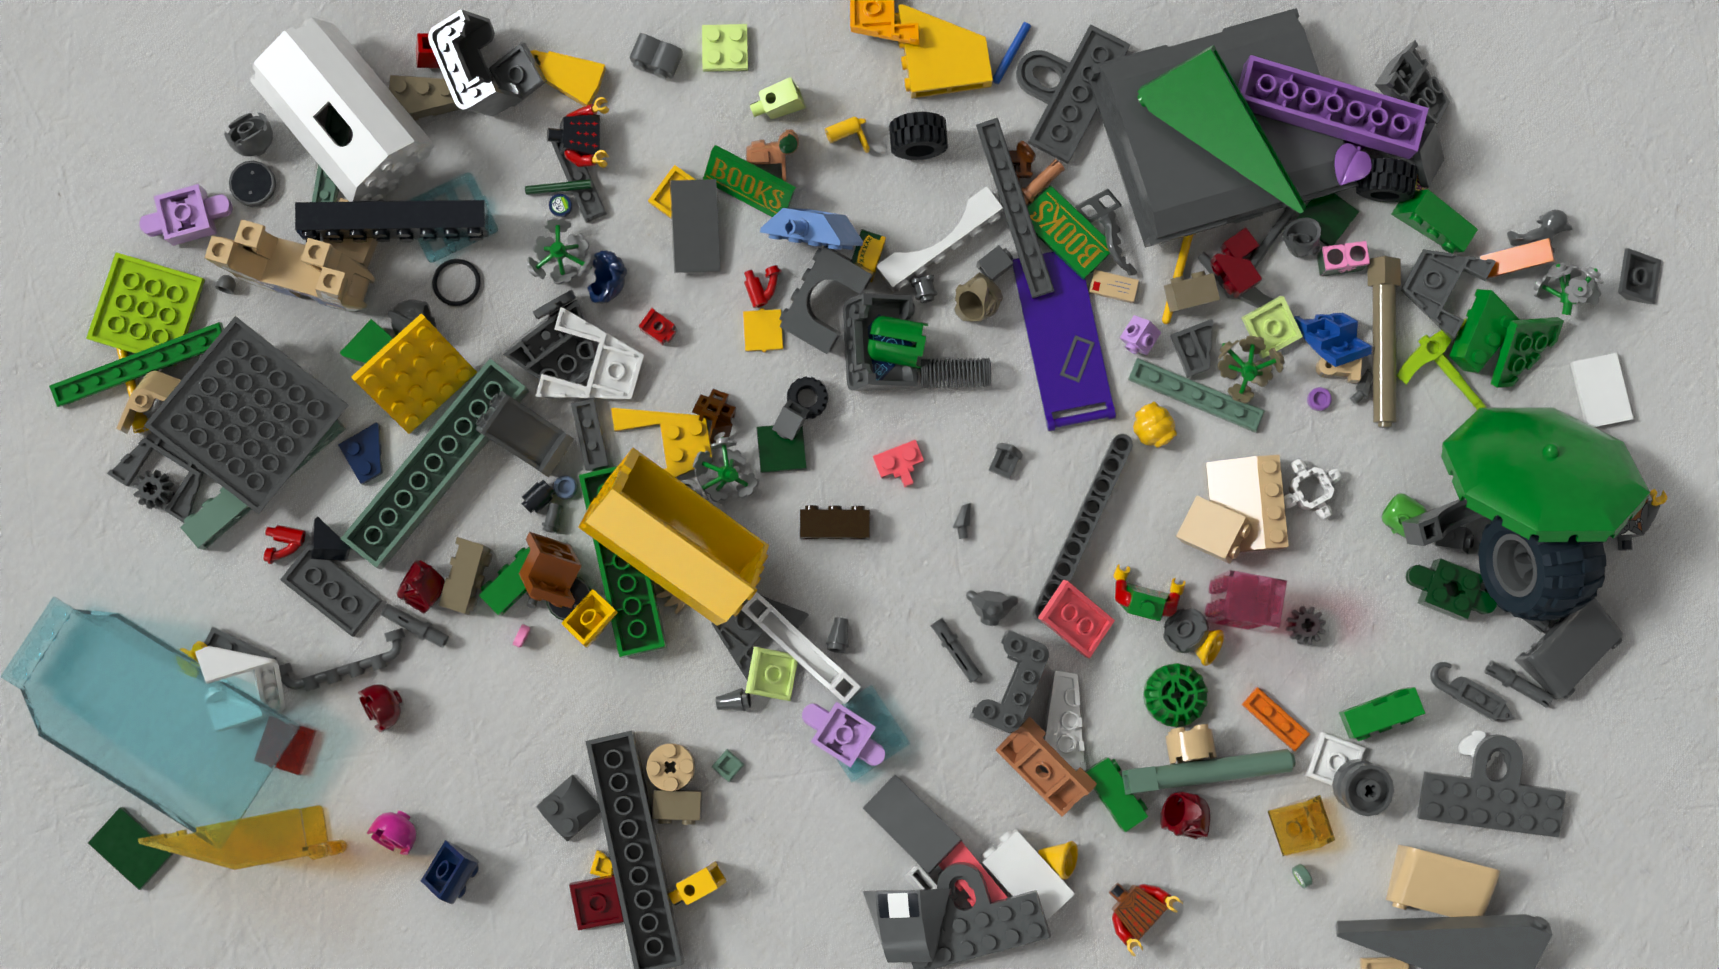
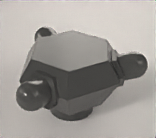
[966,590,1018,626]

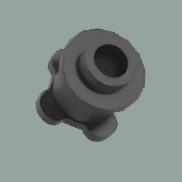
[911,275,938,303]

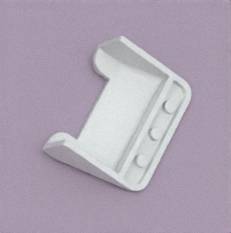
[195,646,285,733]

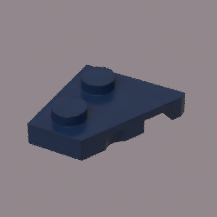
[338,422,383,485]

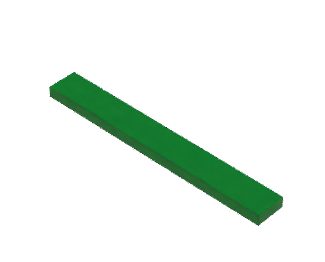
[49,322,224,407]

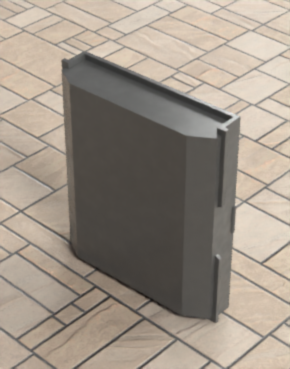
[1088,8,1358,248]

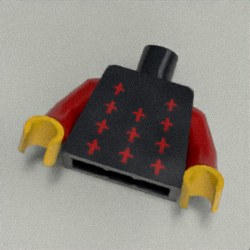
[547,97,609,168]

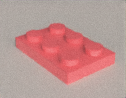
[1038,580,1115,659]

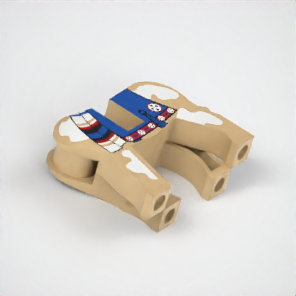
[204,219,375,311]

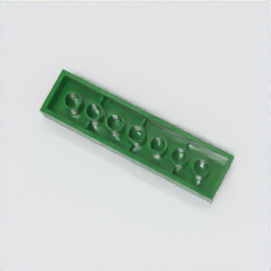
[579,466,667,658]

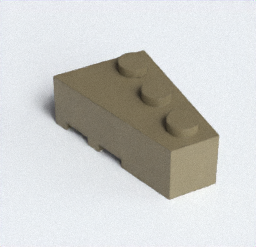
[389,75,461,121]
[438,537,493,615]

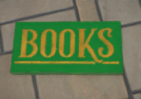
[703,145,796,217]
[1027,185,1110,280]

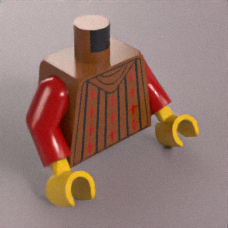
[1109,883,1183,956]

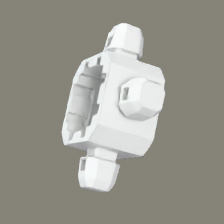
[1284,458,1342,519]

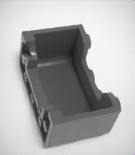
[428,9,523,117]
[969,630,1049,733]

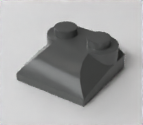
[536,774,600,842]

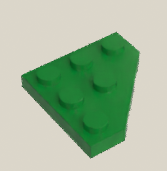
[1491,317,1564,388]

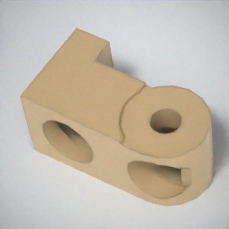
[1315,358,1362,384]

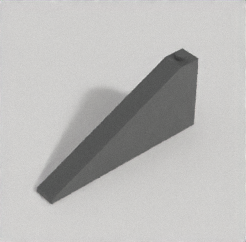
[1336,914,1553,969]

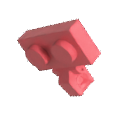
[873,439,924,488]

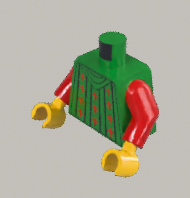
[1113,564,1186,621]

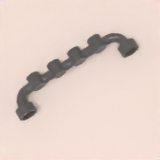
[279,628,405,692]

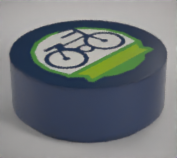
[549,194,572,217]

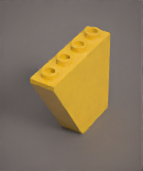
[895,4,993,99]

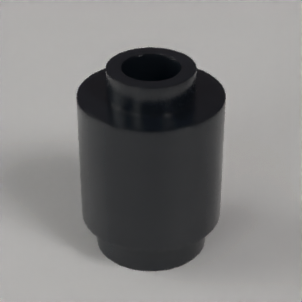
[521,480,556,514]

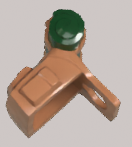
[746,129,799,181]

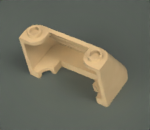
[1386,845,1500,917]

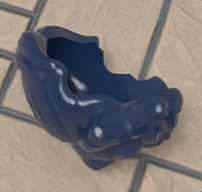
[587,250,627,304]

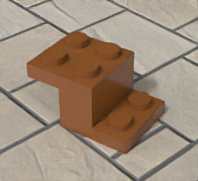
[519,532,582,608]

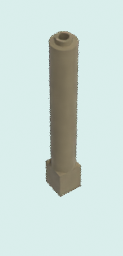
[1367,256,1401,428]

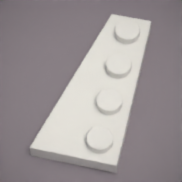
[1043,671,1086,771]

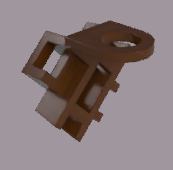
[1009,140,1036,181]
[692,389,736,444]

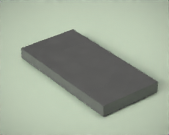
[670,179,721,273]
[280,543,383,637]
[863,775,962,874]

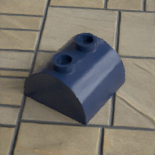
[421,840,479,904]

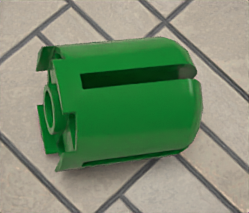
[867,316,928,369]

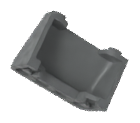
[843,293,919,391]
[1515,598,1623,699]

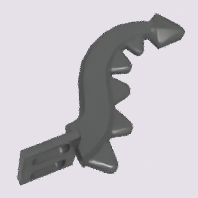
[1075,189,1137,276]

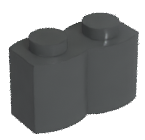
[629,33,683,79]

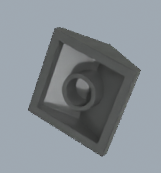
[1618,248,1661,304]

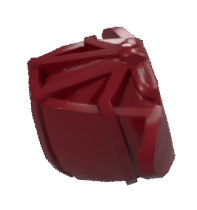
[396,560,445,614]
[1160,791,1210,840]

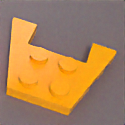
[850,0,919,45]

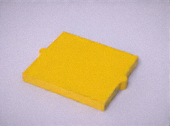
[743,308,783,353]

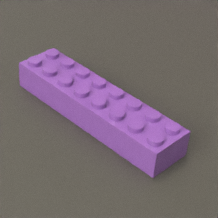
[1238,55,1429,159]

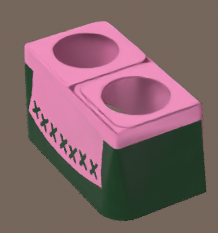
[1317,241,1370,276]

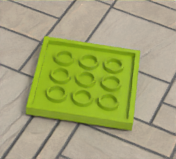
[86,252,205,366]

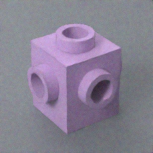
[1120,315,1161,355]

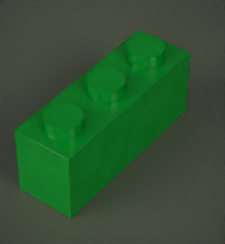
[479,547,530,616]
[1085,757,1148,832]

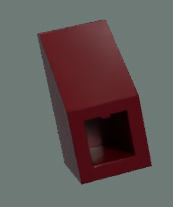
[1210,253,1262,299]

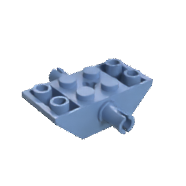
[760,208,863,250]

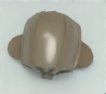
[954,272,1003,322]

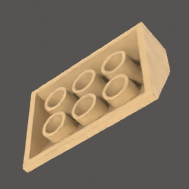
[1206,455,1289,552]

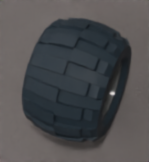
[1478,515,1607,621]

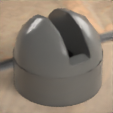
[215,275,236,294]

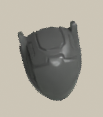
[388,300,437,336]

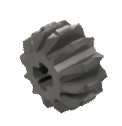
[133,470,174,509]
[1286,606,1326,645]

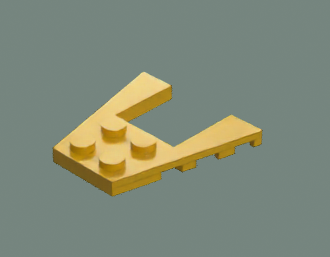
[611,408,713,478]

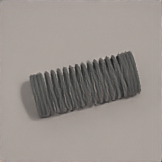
[921,357,991,388]

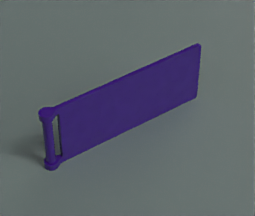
[1012,252,1116,432]

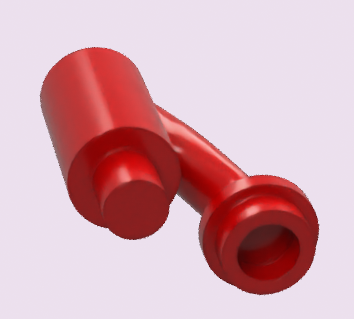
[744,265,782,308]
[263,525,306,565]

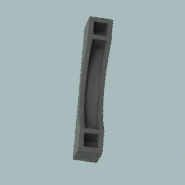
[1402,499,1484,546]

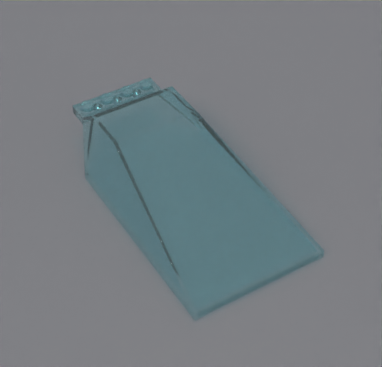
[0,597,301,849]

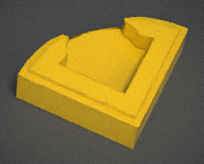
[590,850,614,877]

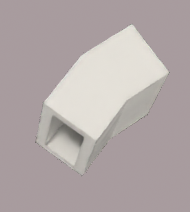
[904,865,937,890]

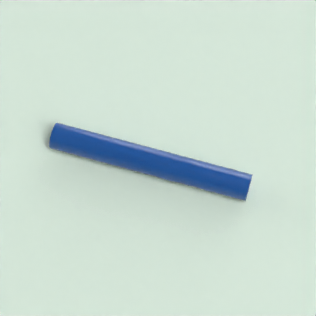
[992,22,1031,84]

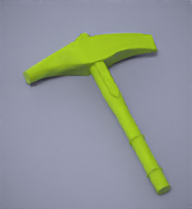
[1396,318,1487,410]

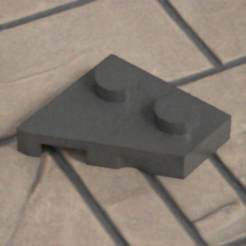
[1170,319,1213,378]

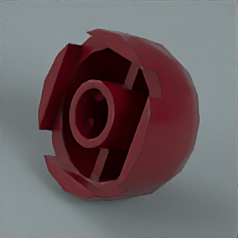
[358,684,402,732]

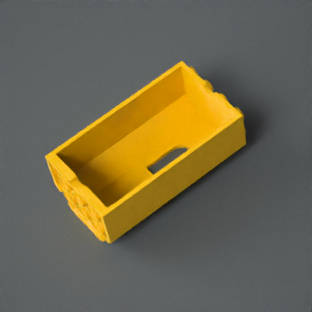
[578,447,769,626]

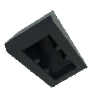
[311,517,351,561]

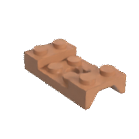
[996,717,1097,817]

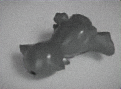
[1507,209,1573,253]

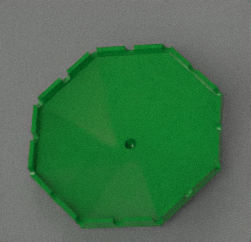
[1441,407,1650,542]

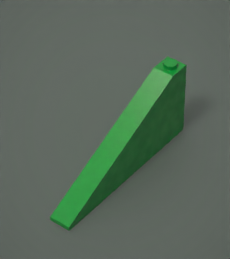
[1137,45,1306,213]

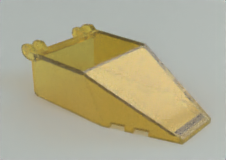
[138,805,348,870]

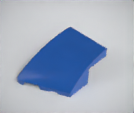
[1294,313,1372,367]

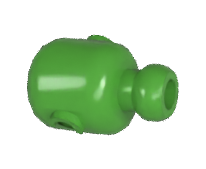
[1381,493,1428,538]

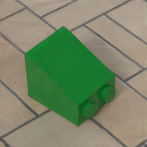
[340,319,393,366]

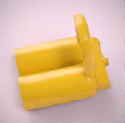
[824,116,870,153]

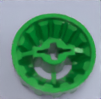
[1143,663,1208,727]

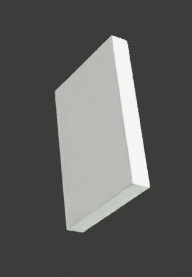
[1570,353,1633,427]

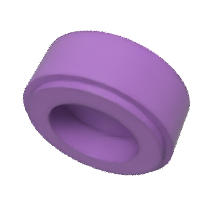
[1307,387,1332,411]

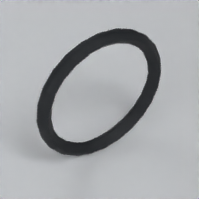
[432,259,481,306]

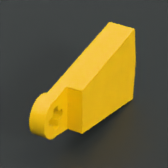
[530,50,606,106]

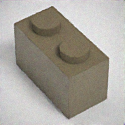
[1164,270,1220,312]
[652,789,702,825]

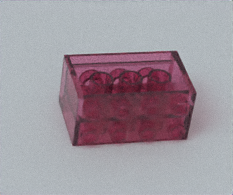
[1204,570,1287,632]

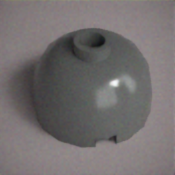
[224,112,273,157]

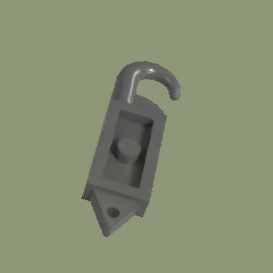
[1430,662,1514,721]

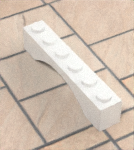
[876,186,1003,292]
[742,592,861,704]

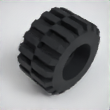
[889,111,948,160]
[1356,158,1417,203]

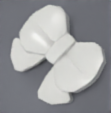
[1458,730,1499,768]

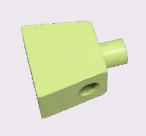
[750,77,806,119]

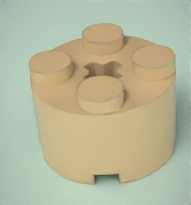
[1165,724,1217,764]
[646,743,695,791]

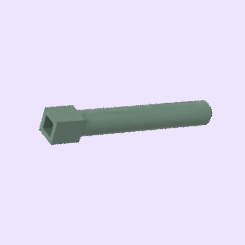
[1122,749,1296,795]

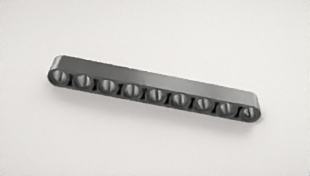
[1032,434,1133,623]

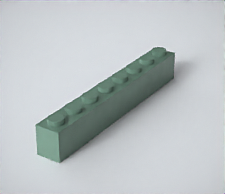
[180,419,346,550]

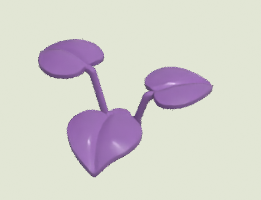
[1334,141,1372,186]

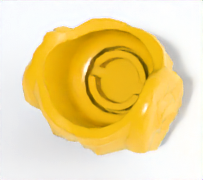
[1133,401,1177,448]

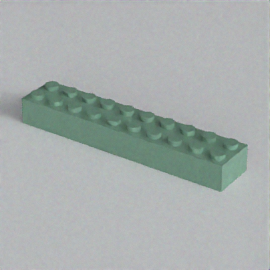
[340,359,529,570]

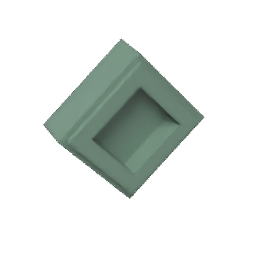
[712,749,745,782]

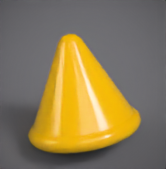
[1194,629,1224,666]
[1038,841,1078,880]

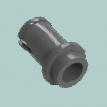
[542,503,563,533]

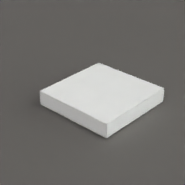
[1305,732,1366,786]

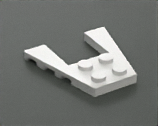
[536,307,644,399]

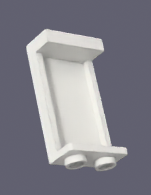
[981,829,1075,921]

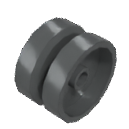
[1332,759,1394,816]

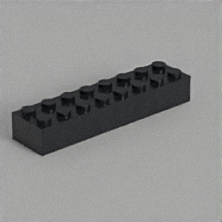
[295,200,489,243]

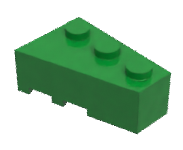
[1391,189,1478,253]
[1449,289,1520,373]
[1339,687,1426,741]

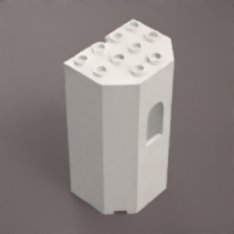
[250,18,435,202]

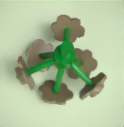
[1218,336,1285,403]

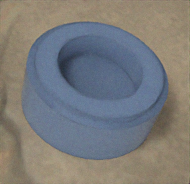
[553,476,577,499]

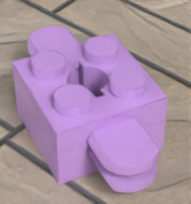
[139,184,233,246]
[802,702,885,768]

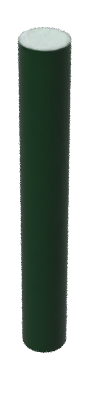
[525,179,593,195]

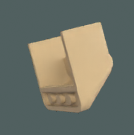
[116,371,181,434]

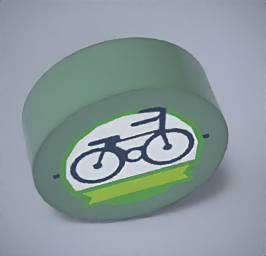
[1292,864,1313,889]

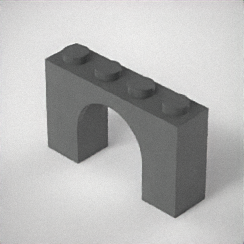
[779,246,875,354]

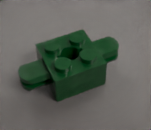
[1405,558,1497,621]

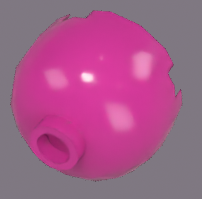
[367,811,416,855]

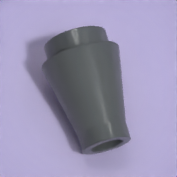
[826,617,849,653]
[716,688,751,711]

